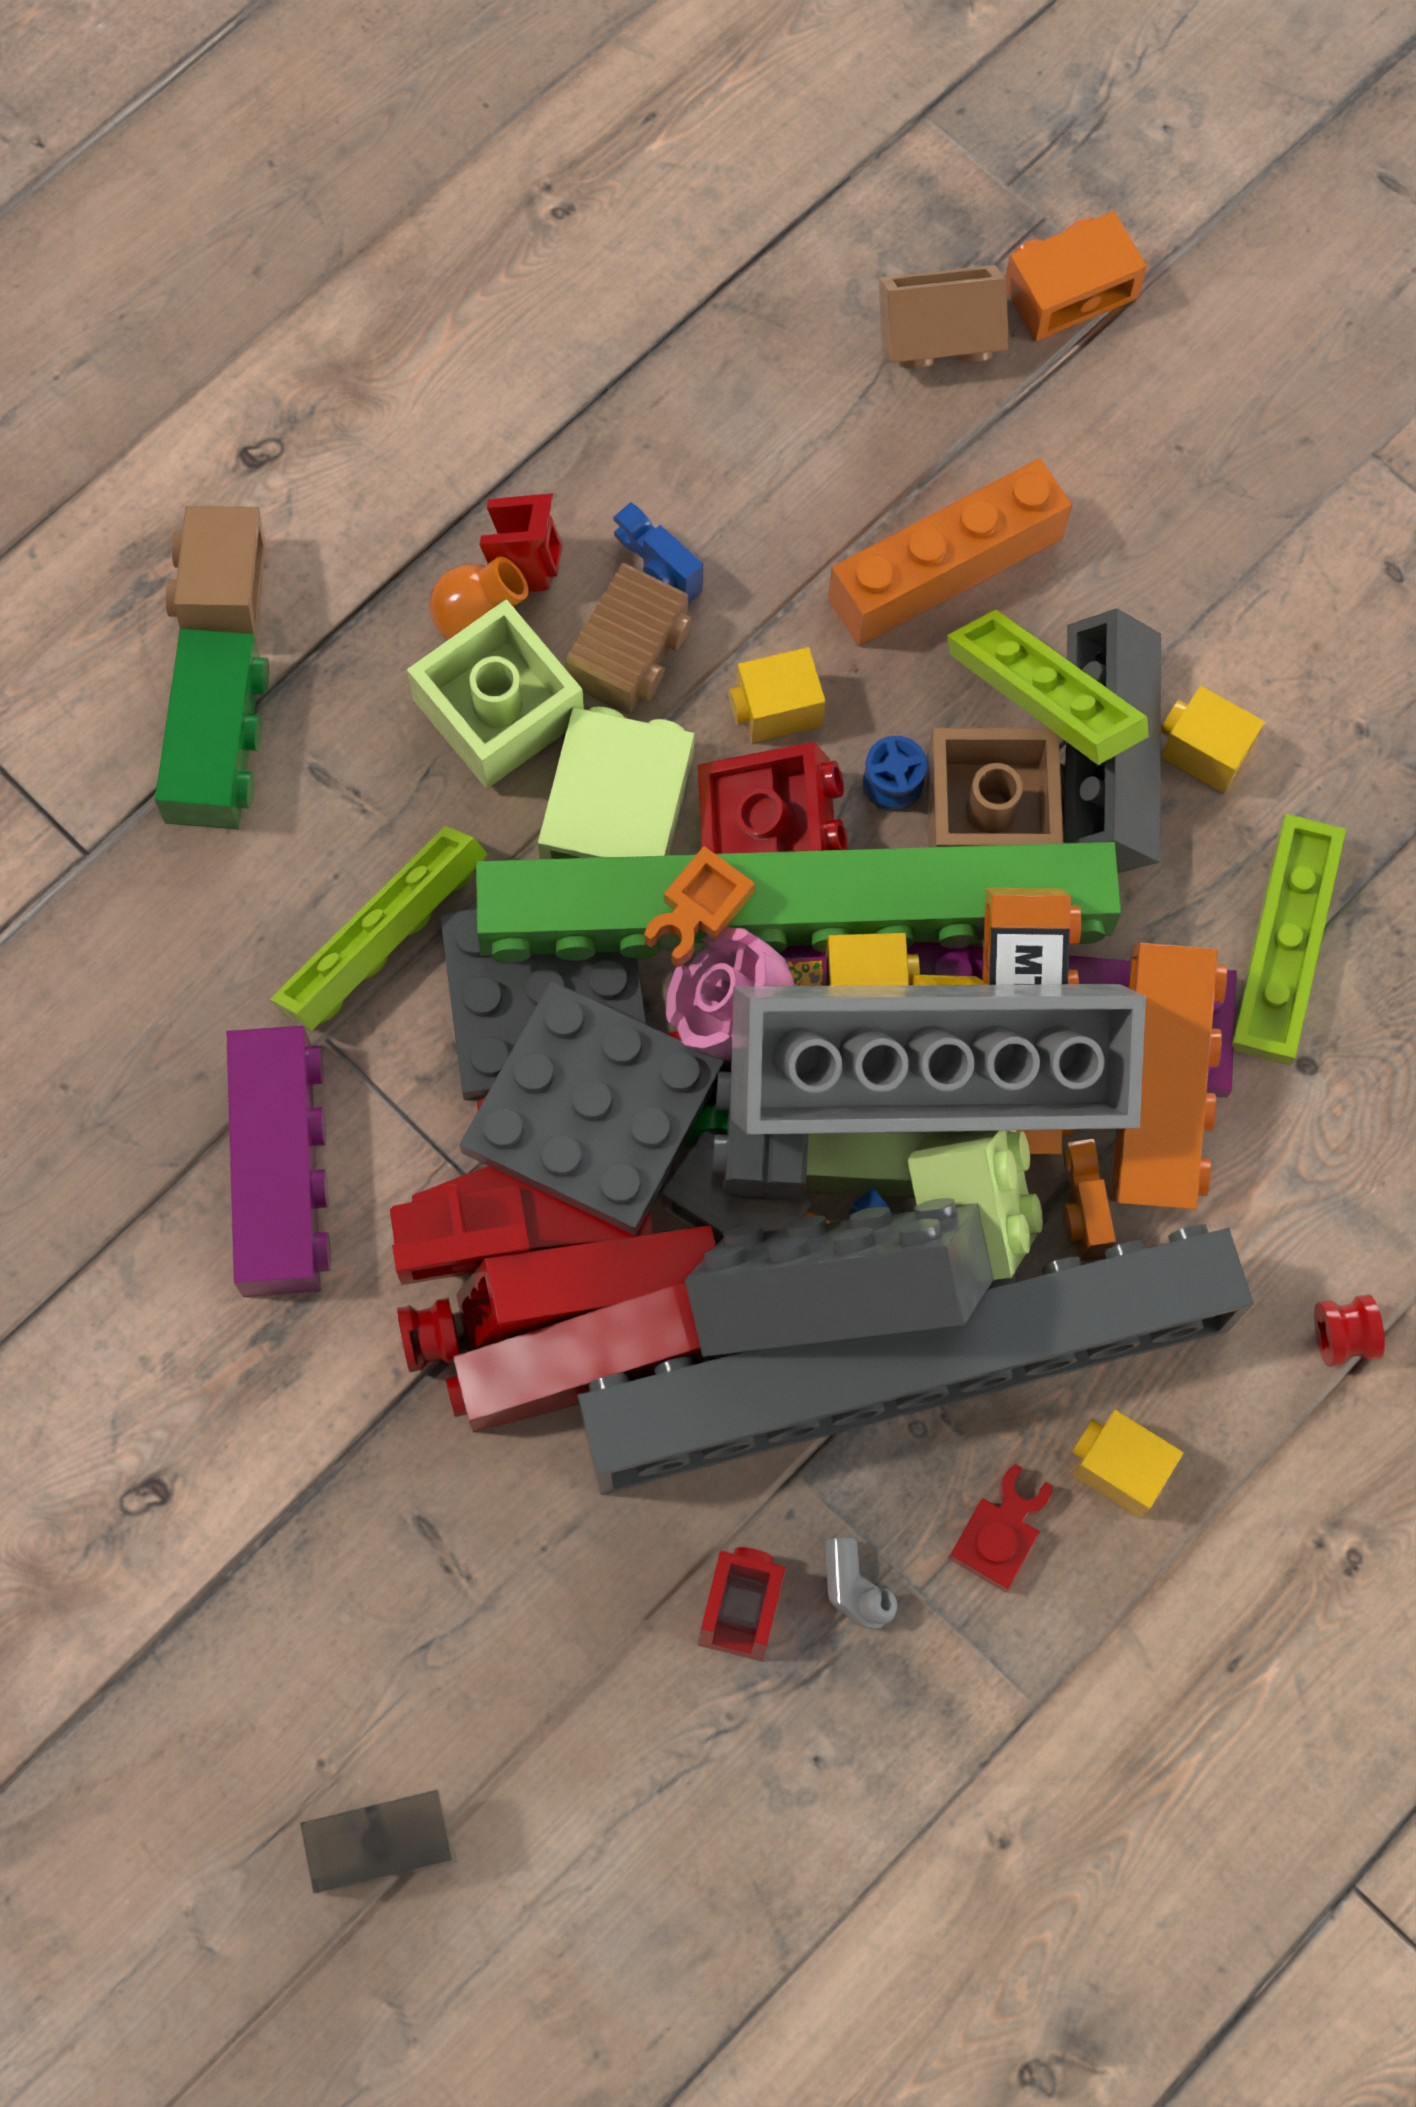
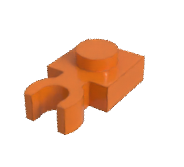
[644,846,755,968]
[1063,1139,1116,1260]

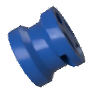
[863,736,928,811]

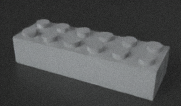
[730,984,1146,1134]

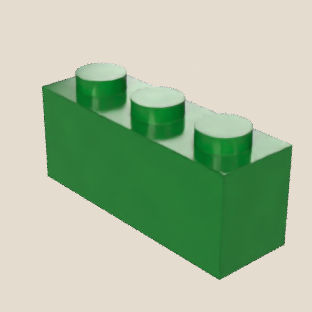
[155,628,269,829]

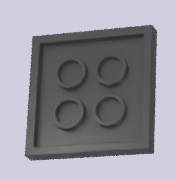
[440,909,646,1100]
[459,981,724,1236]

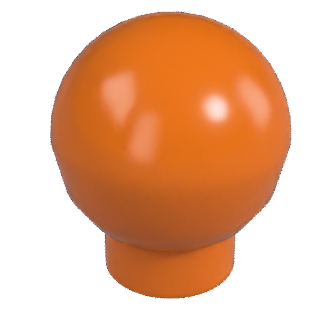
[429,557,528,641]

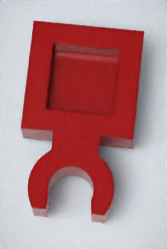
[948,1464,1053,1593]

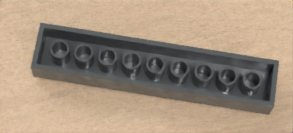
[578,1224,1254,1495]

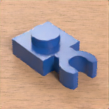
[613,502,703,604]

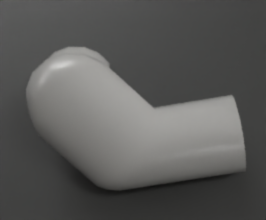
[825,1538,898,1629]

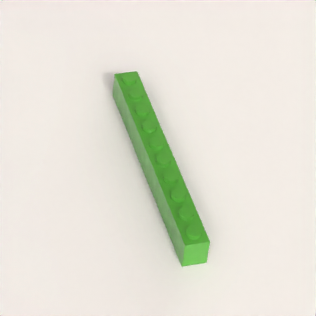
[476,842,1121,963]

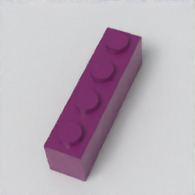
[226,1026,331,1297]

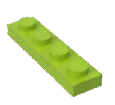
[947,609,1149,765]
[1231,814,1346,1066]
[270,825,488,1032]

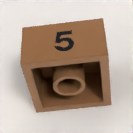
[926,728,1063,848]

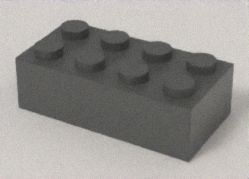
[685,1198,994,1356]

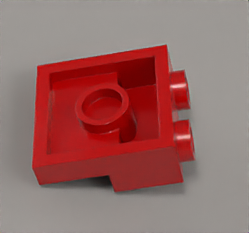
[697,742,848,854]

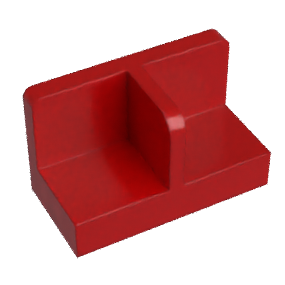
[390,1184,531,1285]

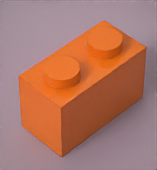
[1005,211,1147,342]

